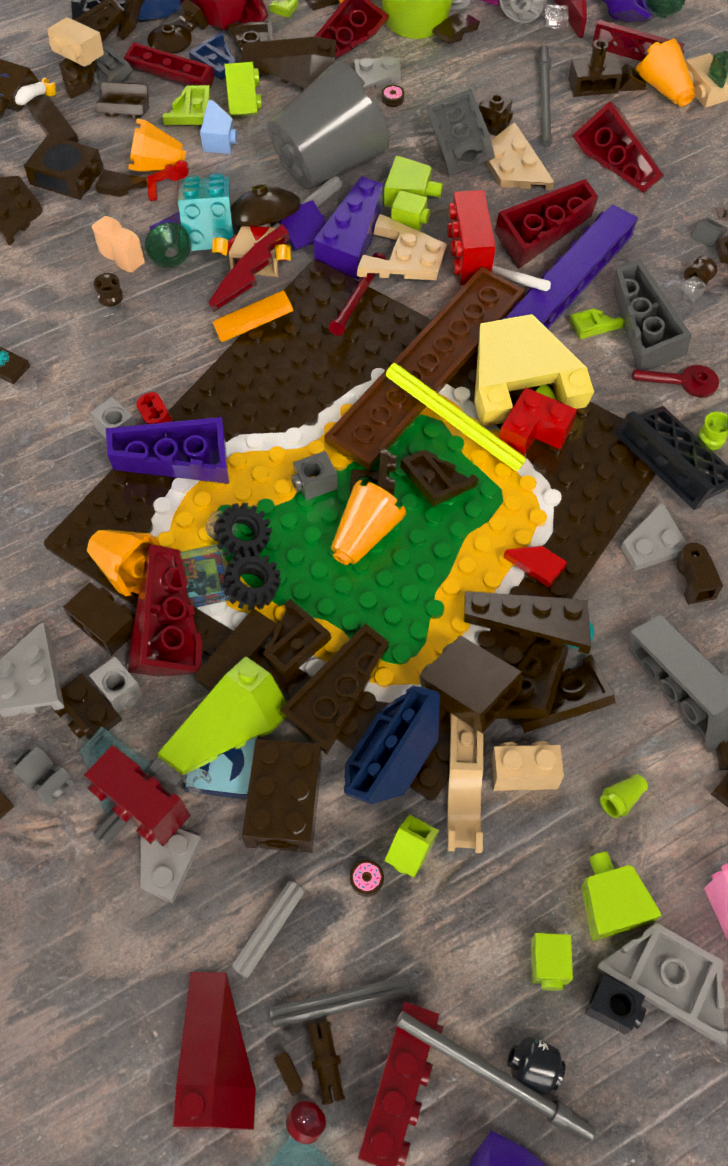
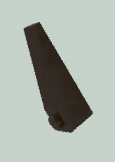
[241,37,336,91]

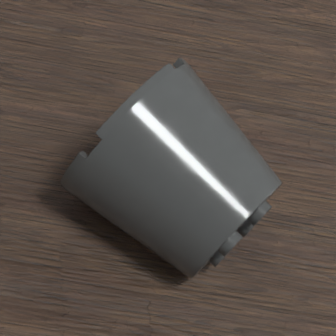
[268,61,389,189]

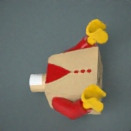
[212,223,291,277]

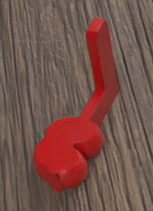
[147,160,189,202]

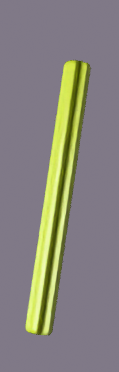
[386,363,526,471]

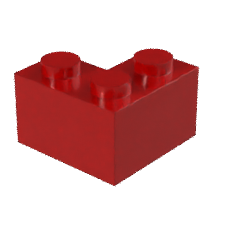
[499,387,577,456]

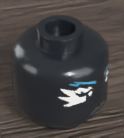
[507,1037,566,1096]

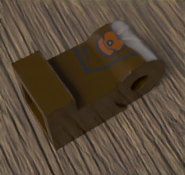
[677,543,723,605]

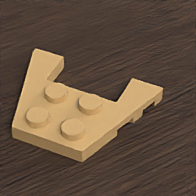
[357,214,447,280]

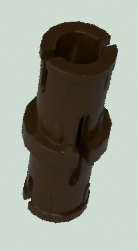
[308,1021,346,1105]

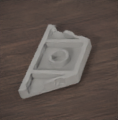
[0,622,64,717]
[595,923,728,1045]

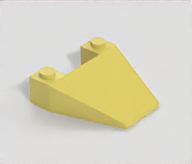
[474,314,594,427]

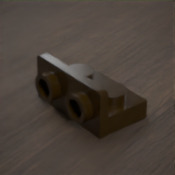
[50,673,122,744]

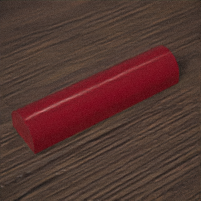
[123,42,214,88]

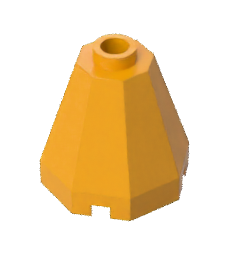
[128,118,187,172]
[87,530,161,596]

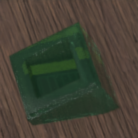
[707,50,728,89]

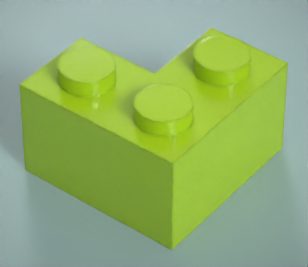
[224,62,262,117]

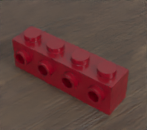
[358,1002,444,1166]

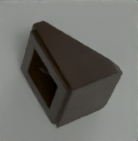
[619,64,647,91]

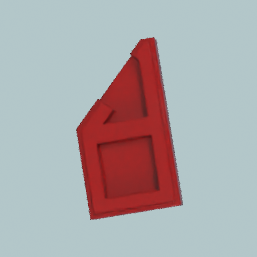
[503,546,567,587]

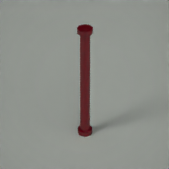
[329,252,386,336]

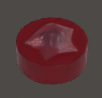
[286,1101,326,1144]

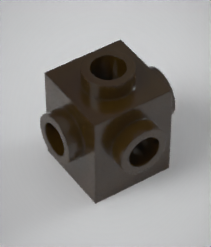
[479,92,513,136]

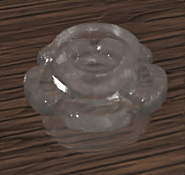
[681,276,705,302]

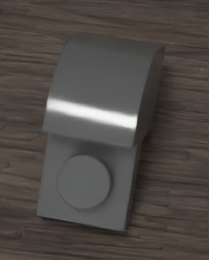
[8,744,74,807]

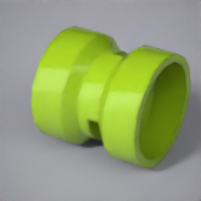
[698,411,728,450]

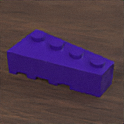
[313,176,383,280]
[106,417,230,484]

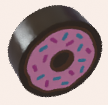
[382,85,405,107]
[350,860,384,897]

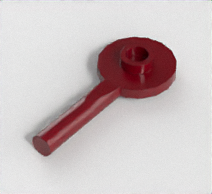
[632,365,719,398]

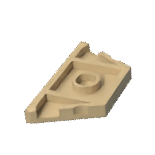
[485,123,554,190]

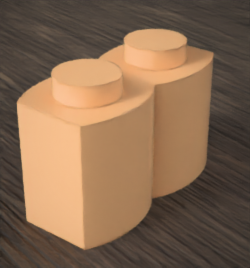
[92,216,145,272]

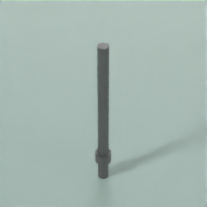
[537,45,552,147]
[396,1011,596,1142]

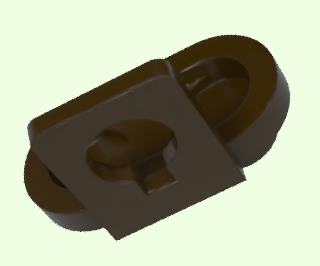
[350,448,396,496]

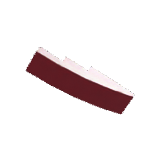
[208,224,289,312]

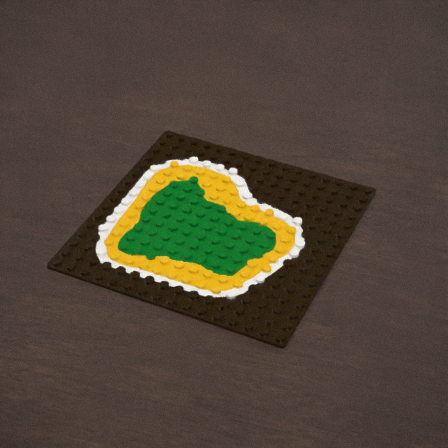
[44,260,656,801]

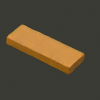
[212,290,294,342]

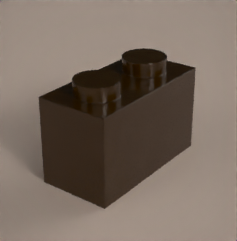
[63,582,135,656]

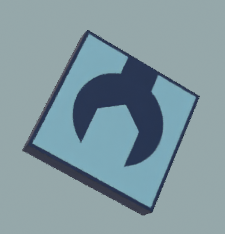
[183,736,260,799]

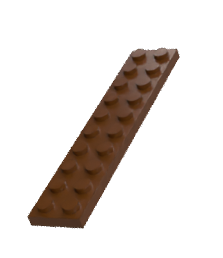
[324,267,525,470]

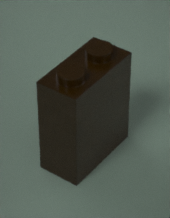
[419,635,522,733]

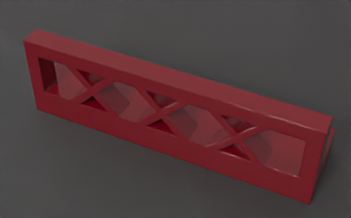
[592,19,685,62]

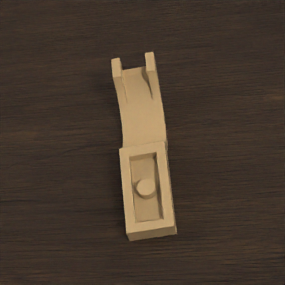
[447,713,483,853]

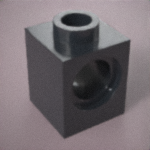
[585,974,646,1035]

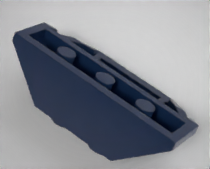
[344,685,440,805]

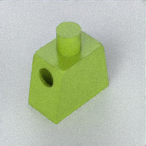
[384,156,444,207]
[581,852,662,942]

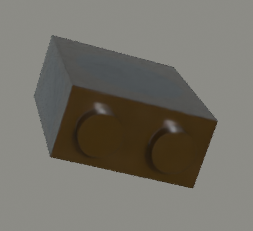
[24,134,104,200]

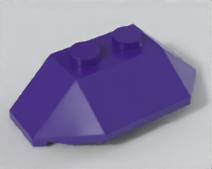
[603,0,653,23]

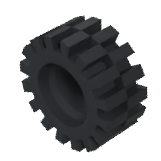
[214,503,272,560]
[222,551,281,611]

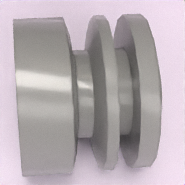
[499,0,547,23]

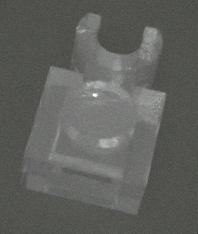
[149,757,212,797]

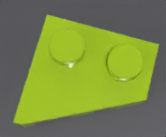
[162,85,211,125]

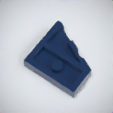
[189,32,236,80]

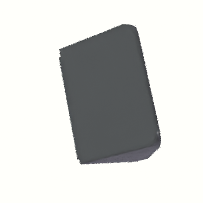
[691,217,728,247]

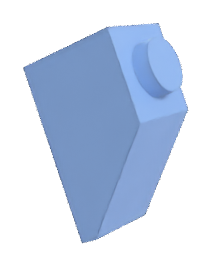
[200,100,238,154]

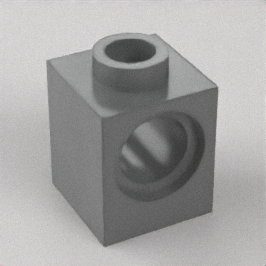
[291,451,337,500]

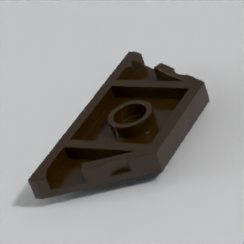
[0,176,43,245]

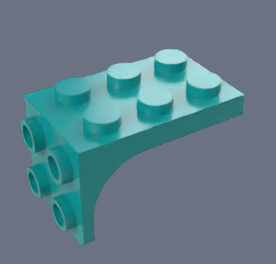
[178,173,234,251]

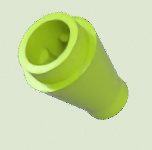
[599,774,648,818]

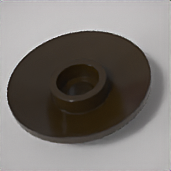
[148,24,192,54]

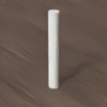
[492,266,551,291]

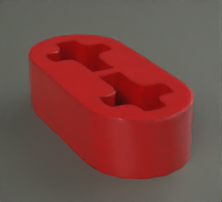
[136,392,173,424]

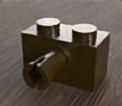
[568,39,623,97]

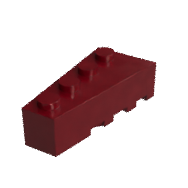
[494,179,598,269]

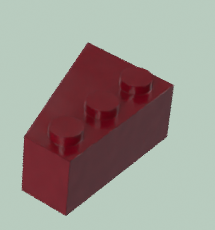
[84,745,191,846]

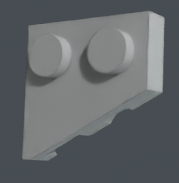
[354,57,401,90]
[621,503,687,571]
[141,828,203,903]

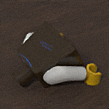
[0,59,56,118]

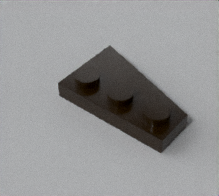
[74,0,124,41]
[227,21,273,73]
[518,655,616,733]

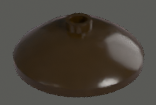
[231,184,301,226]

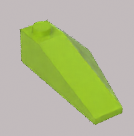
[158,656,287,775]

